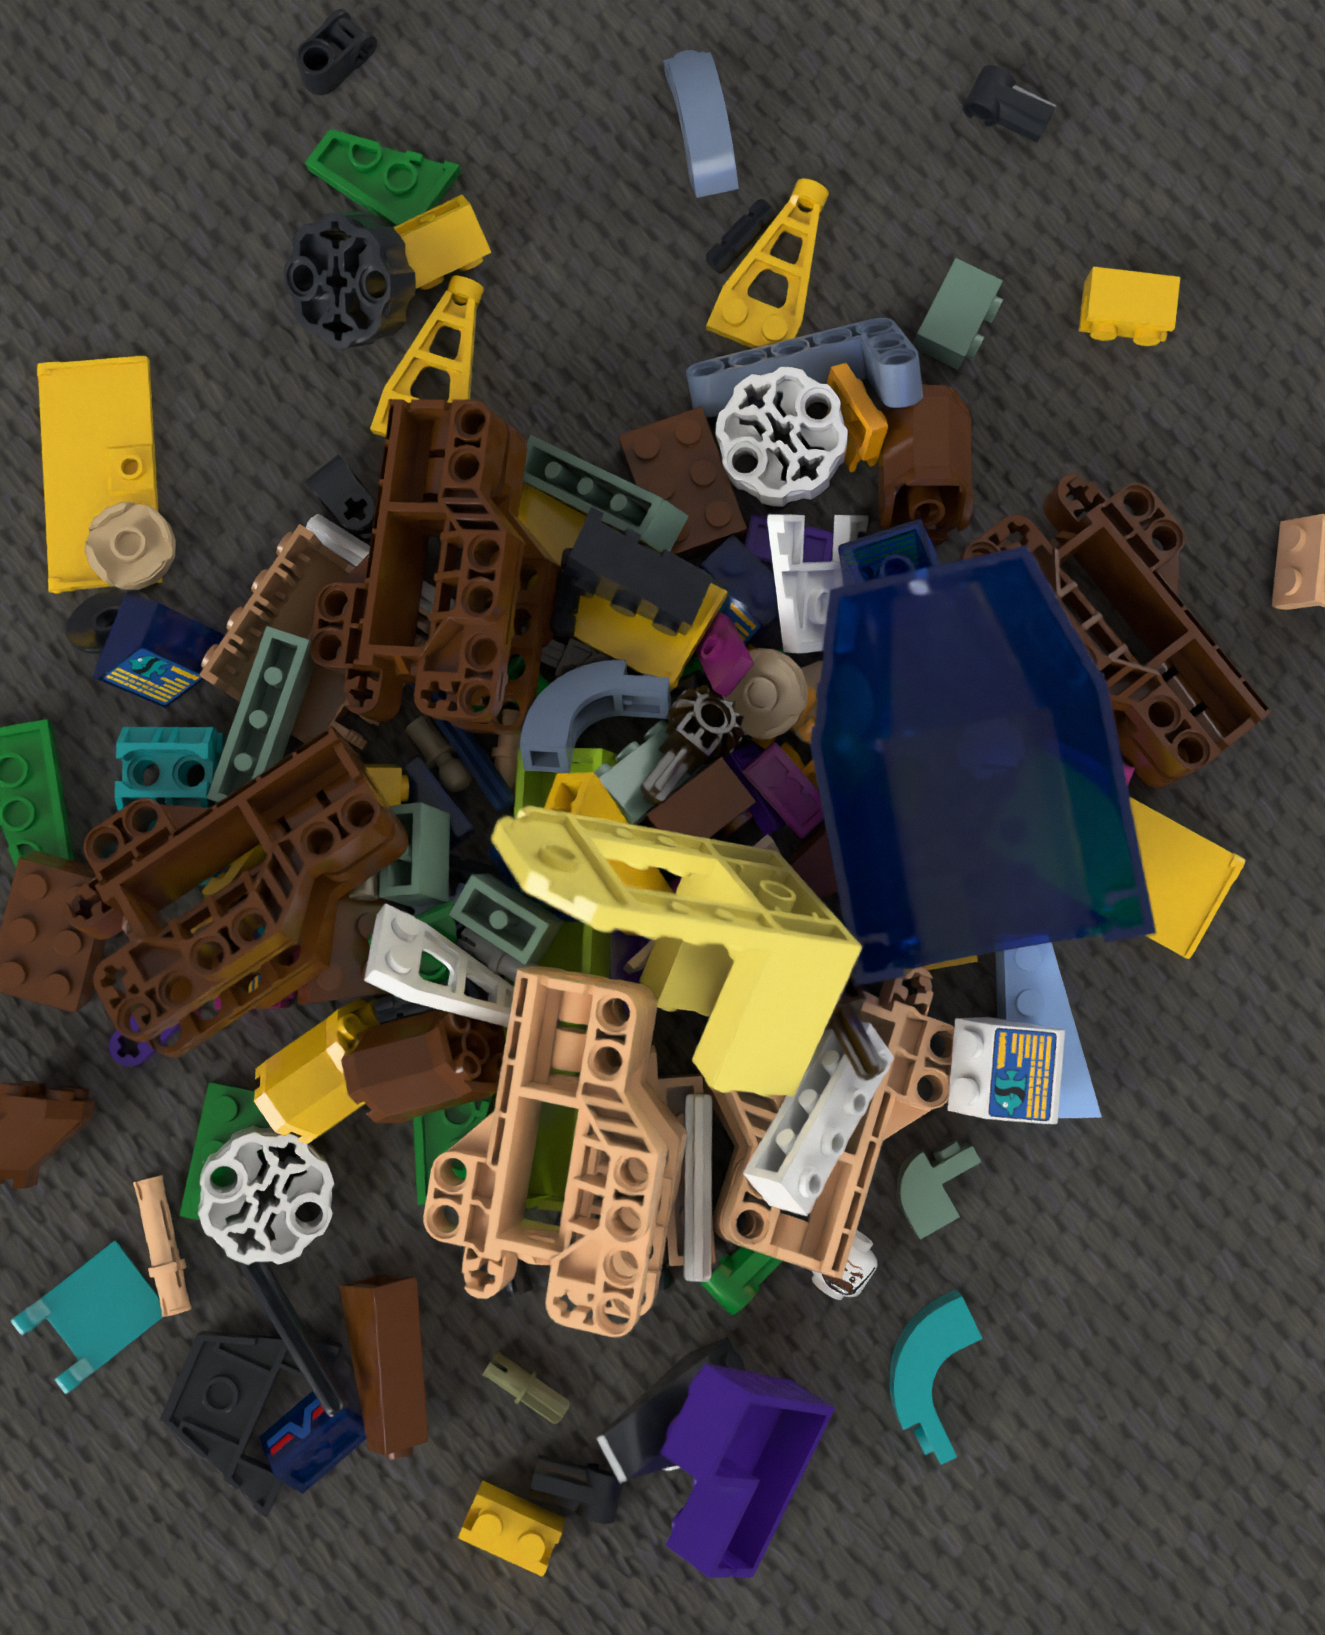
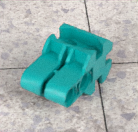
[114,727,227,885]

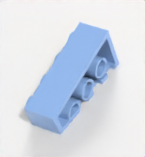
[995,934,1102,1118]

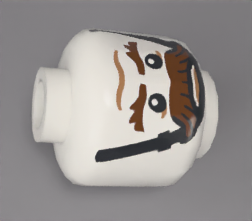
[812,1230,877,1300]

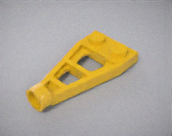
[706,178,829,349]
[370,275,484,437]

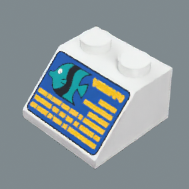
[948,1017,1065,1124]

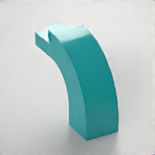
[889,1289,983,1465]

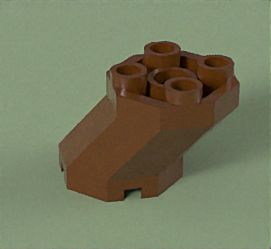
[878,385,974,546]
[341,1009,506,1123]
[0,1080,95,1189]

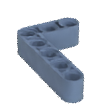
[686,318,923,417]

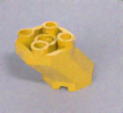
[254,998,380,1144]

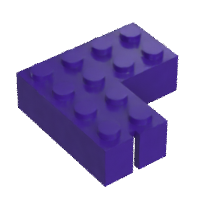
[661,1363,835,1578]

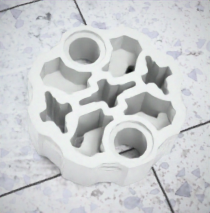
[715,367,848,507]
[198,1126,334,1265]

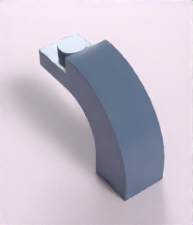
[663,50,739,198]
[519,660,671,773]

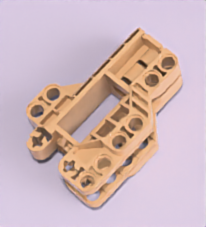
[703,965,954,1279]
[424,966,688,1337]

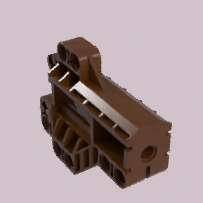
[310,399,562,735]
[939,473,1271,789]
[63,726,409,1058]

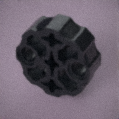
[284,212,416,348]

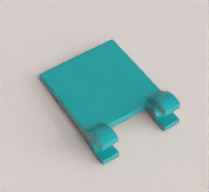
[11,1240,163,1394]

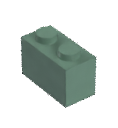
[913,258,1003,370]
[379,802,450,906]
[449,873,564,965]

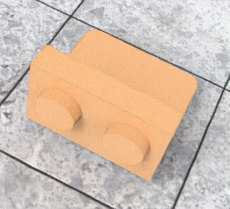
[1272,514,1325,610]

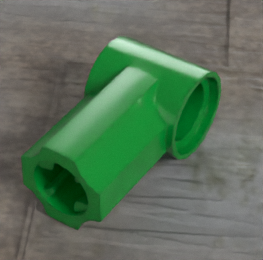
[699,1246,782,1316]

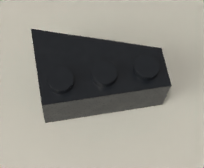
[562,507,713,636]

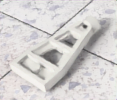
[365,904,515,1027]

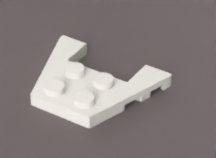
[768,514,868,654]

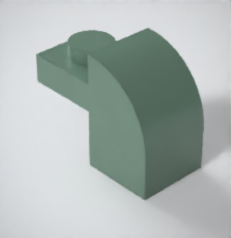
[895,1140,981,1239]

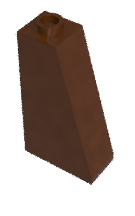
[339,1274,428,1460]

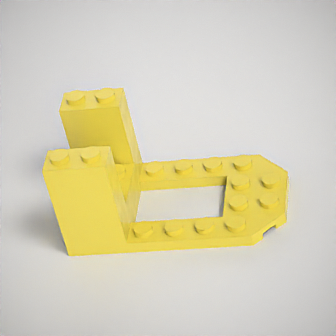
[492,806,862,1097]

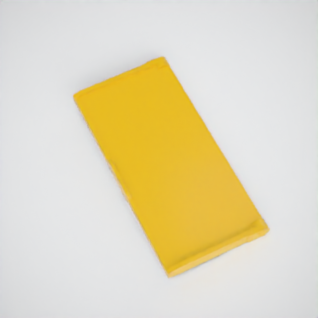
[37,356,162,594]
[493,482,728,692]
[981,744,1246,959]

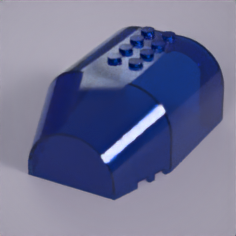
[810,546,1157,985]

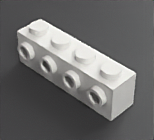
[743,1022,894,1216]

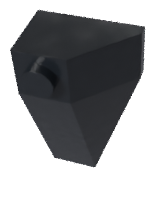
[596,1337,746,1482]

